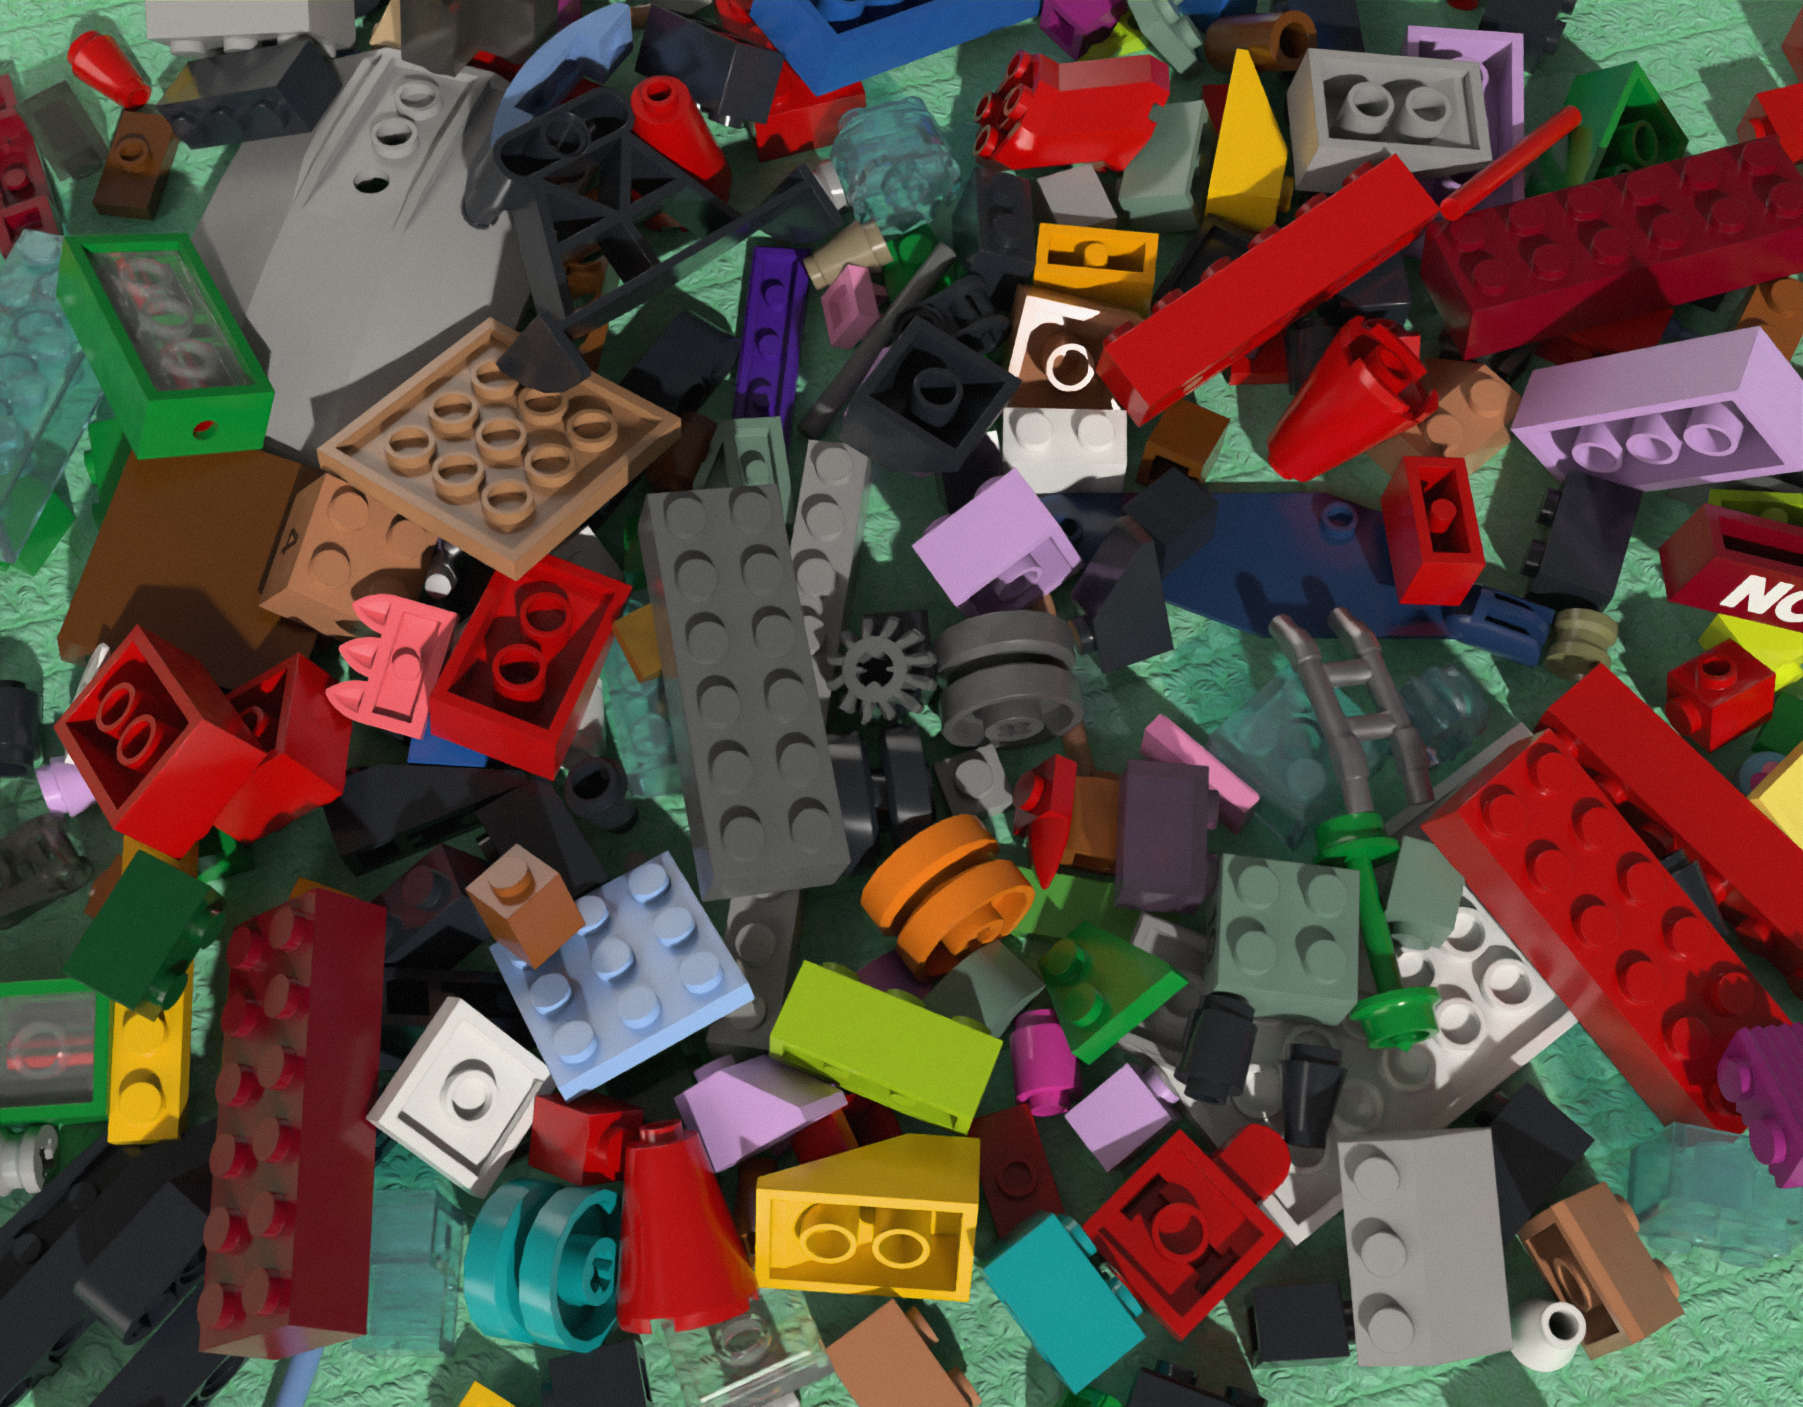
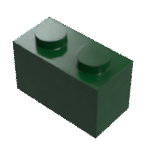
[60,849,229,1022]

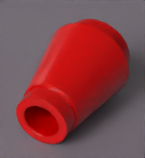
[67,30,152,112]

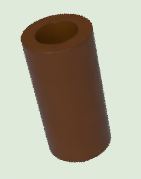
[1204,10,1317,74]

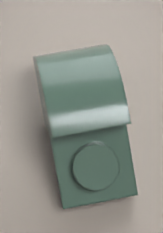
[922,939,1046,1038]

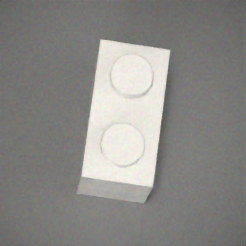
[1001,407,1127,498]

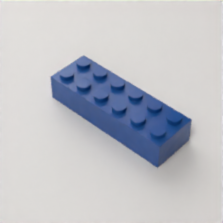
[749,0,1044,97]

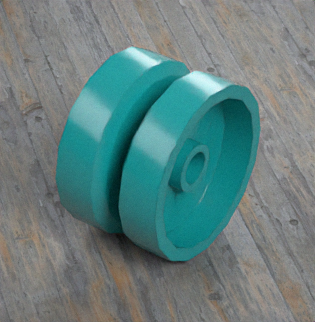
[464,1177,623,1353]

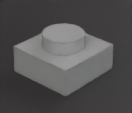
[933,743,1015,821]

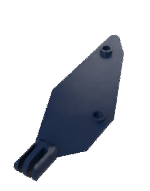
[1039,493,1555,668]

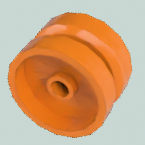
[860,814,1036,983]

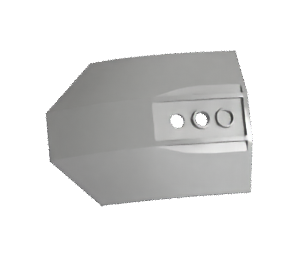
[191,47,599,471]

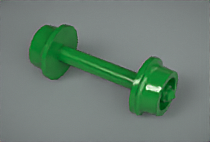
[1310,812,1442,1052]

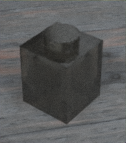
[13,80,109,182]

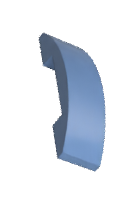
[491,1,634,147]

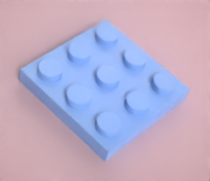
[489,850,755,1103]

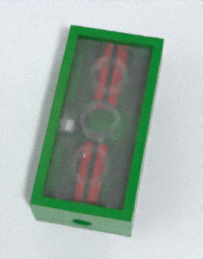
[56,233,275,460]
[0,978,115,1129]

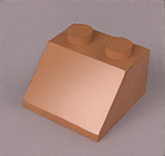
[1001,283,1144,415]
[1365,357,1522,477]
[1517,1181,1685,1360]

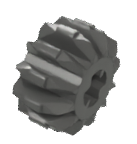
[826,616,937,727]

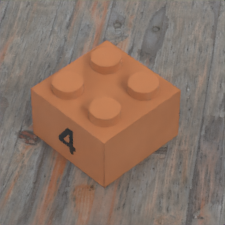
[258,473,438,643]

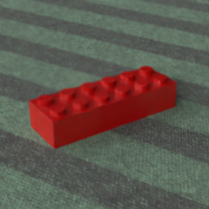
[1419,728,1793,1148]

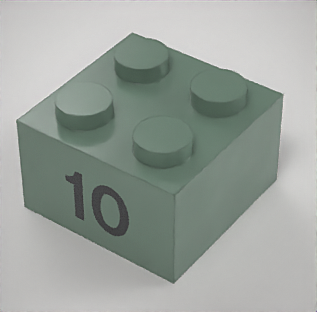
[1203,853,1360,1027]

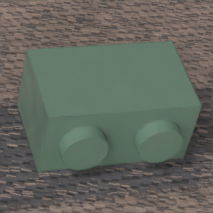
[1115,100,1219,234]

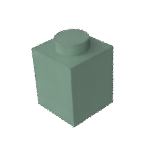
[1381,835,1465,950]

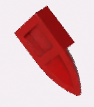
[1012,753,1077,890]

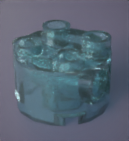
[829,96,962,236]

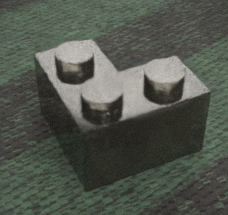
[400,0,558,78]

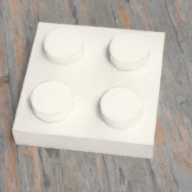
[365,996,556,1199]

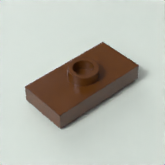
[92,111,180,221]

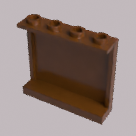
[57,450,337,695]

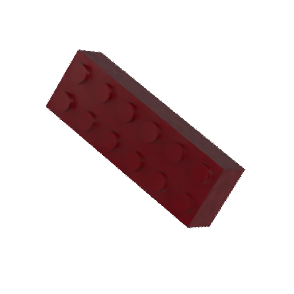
[1419,134,1803,361]
[197,887,387,1360]

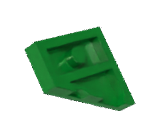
[1036,920,1189,1065]

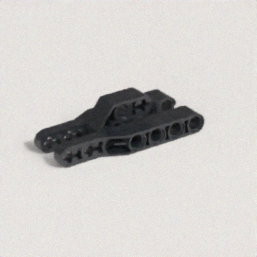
[0,1084,398,1407]

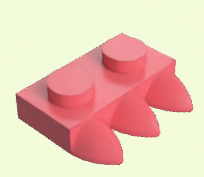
[325,594,460,740]

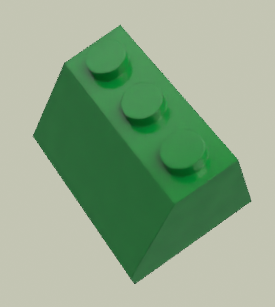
[1524,60,1689,199]

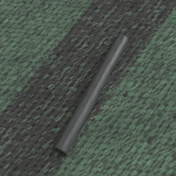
[796,243,957,440]

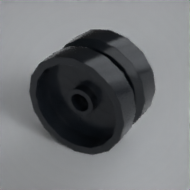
[826,722,937,878]

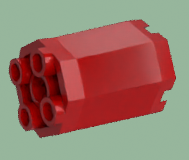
[972,49,1170,174]

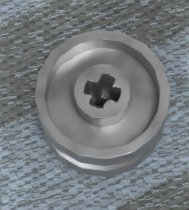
[932,610,1085,751]

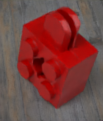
[1081,1123,1291,1344]

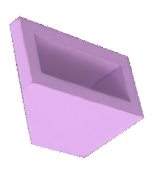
[673,1054,848,1173]

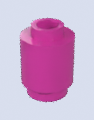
[1009,1009,1084,1117]

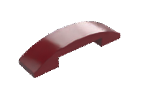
[0,74,64,263]

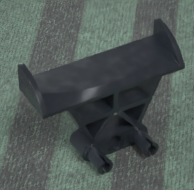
[461,86,843,393]

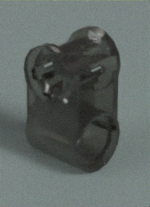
[0,813,95,930]

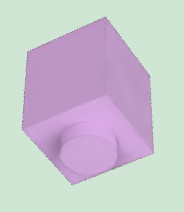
[1064,1063,1184,1172]

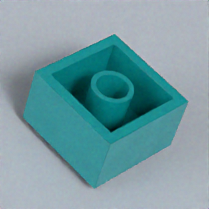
[973,1209,1146,1394]

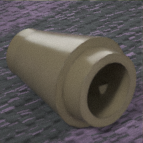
[802,218,894,291]

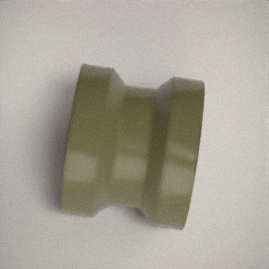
[1544,608,1619,682]

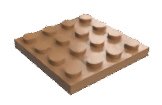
[316,317,682,581]

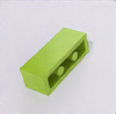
[769,959,1003,1137]

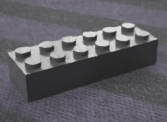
[637,484,851,902]

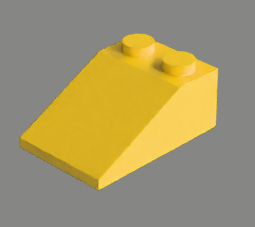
[755,1133,980,1302]

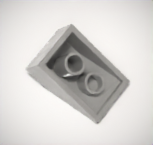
[1287,48,1493,193]

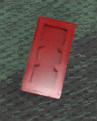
[967,1102,1066,1240]

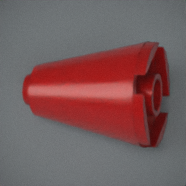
[630,75,732,232]
[1266,316,1439,482]
[615,1119,761,1334]

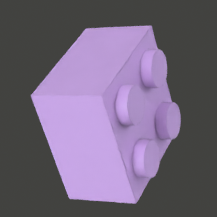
[911,468,1086,619]

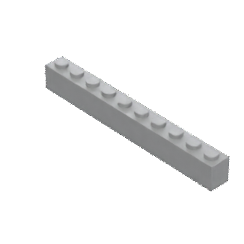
[706,440,872,1064]

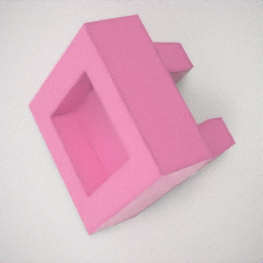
[821,264,888,350]

